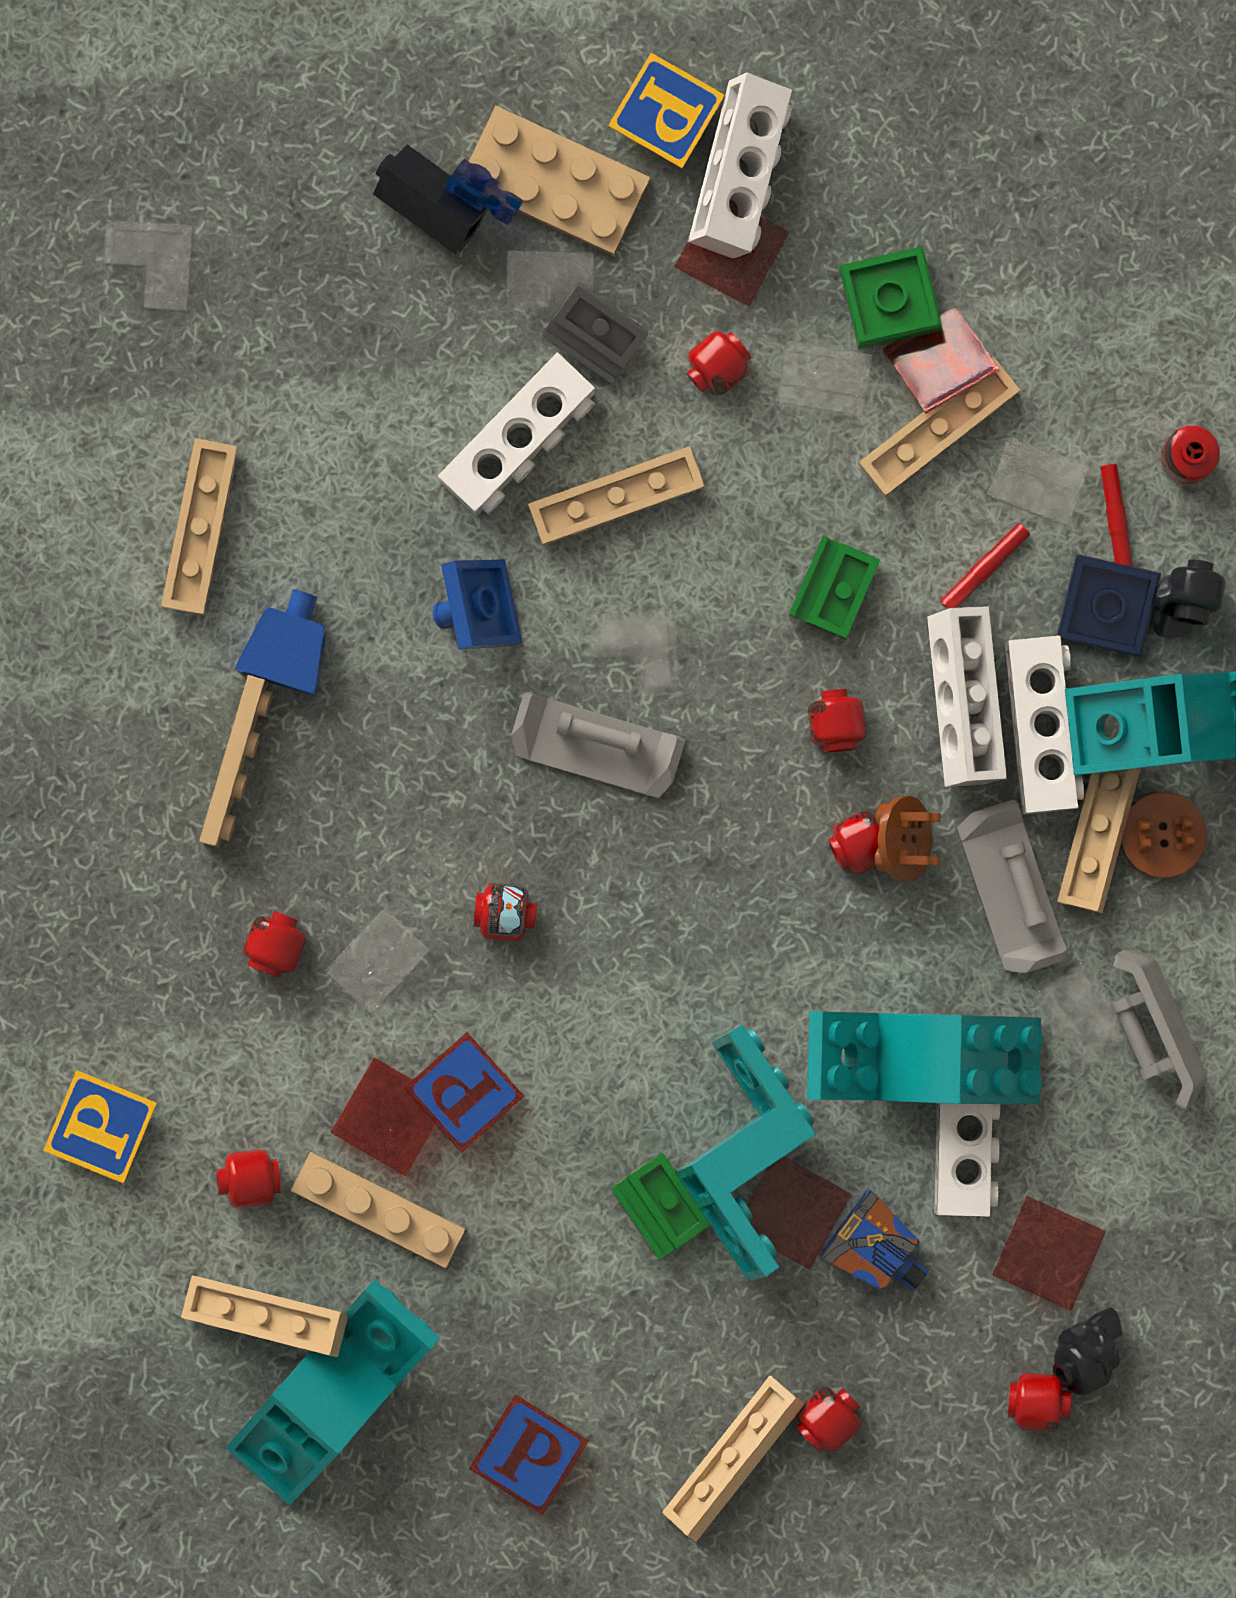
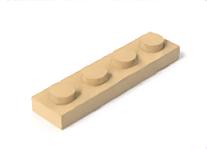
[858,357,1020,498]
[161,438,239,616]
[528,446,705,546]
[199,675,273,848]
[1057,737,1141,913]
[291,1151,466,1268]
[181,1275,349,1357]
[662,1375,804,1542]

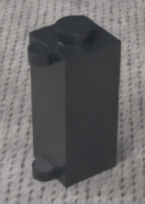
[373,144,490,254]

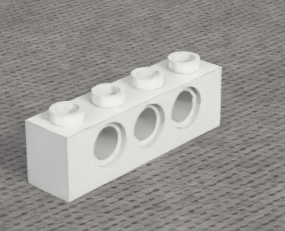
[688,72,792,259]
[438,352,595,517]
[927,606,1007,787]
[1005,636,1084,815]
[934,1103,1000,1217]

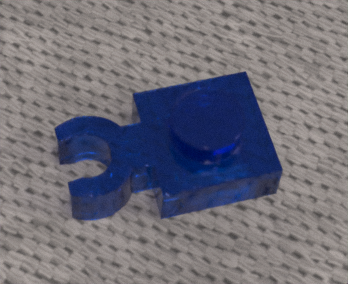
[444,159,524,225]

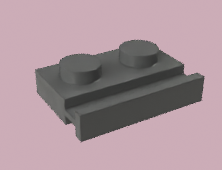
[542,282,648,384]

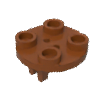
[1121,792,1207,878]
[875,795,941,882]

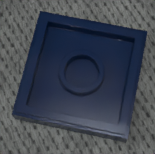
[1056,553,1161,657]

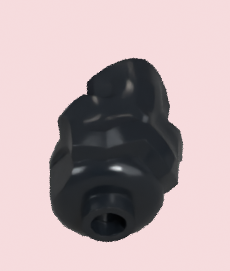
[1153,559,1226,638]
[1053,1308,1123,1396]

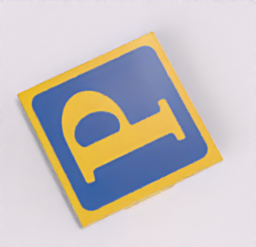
[608,53,725,169]
[43,1070,157,1184]

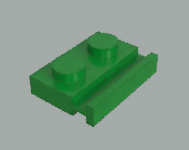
[788,535,880,640]
[609,1152,710,1260]

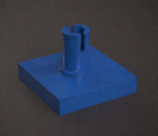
[432,559,522,650]

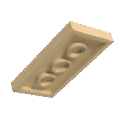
[459,105,650,256]

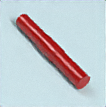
[1100,464,1133,566]
[939,523,1030,609]

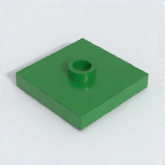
[839,246,942,350]

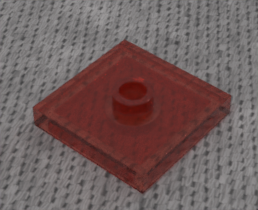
[330,1057,446,1176]

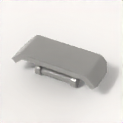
[511,692,685,798]
[957,800,1069,974]
[1110,949,1206,1111]

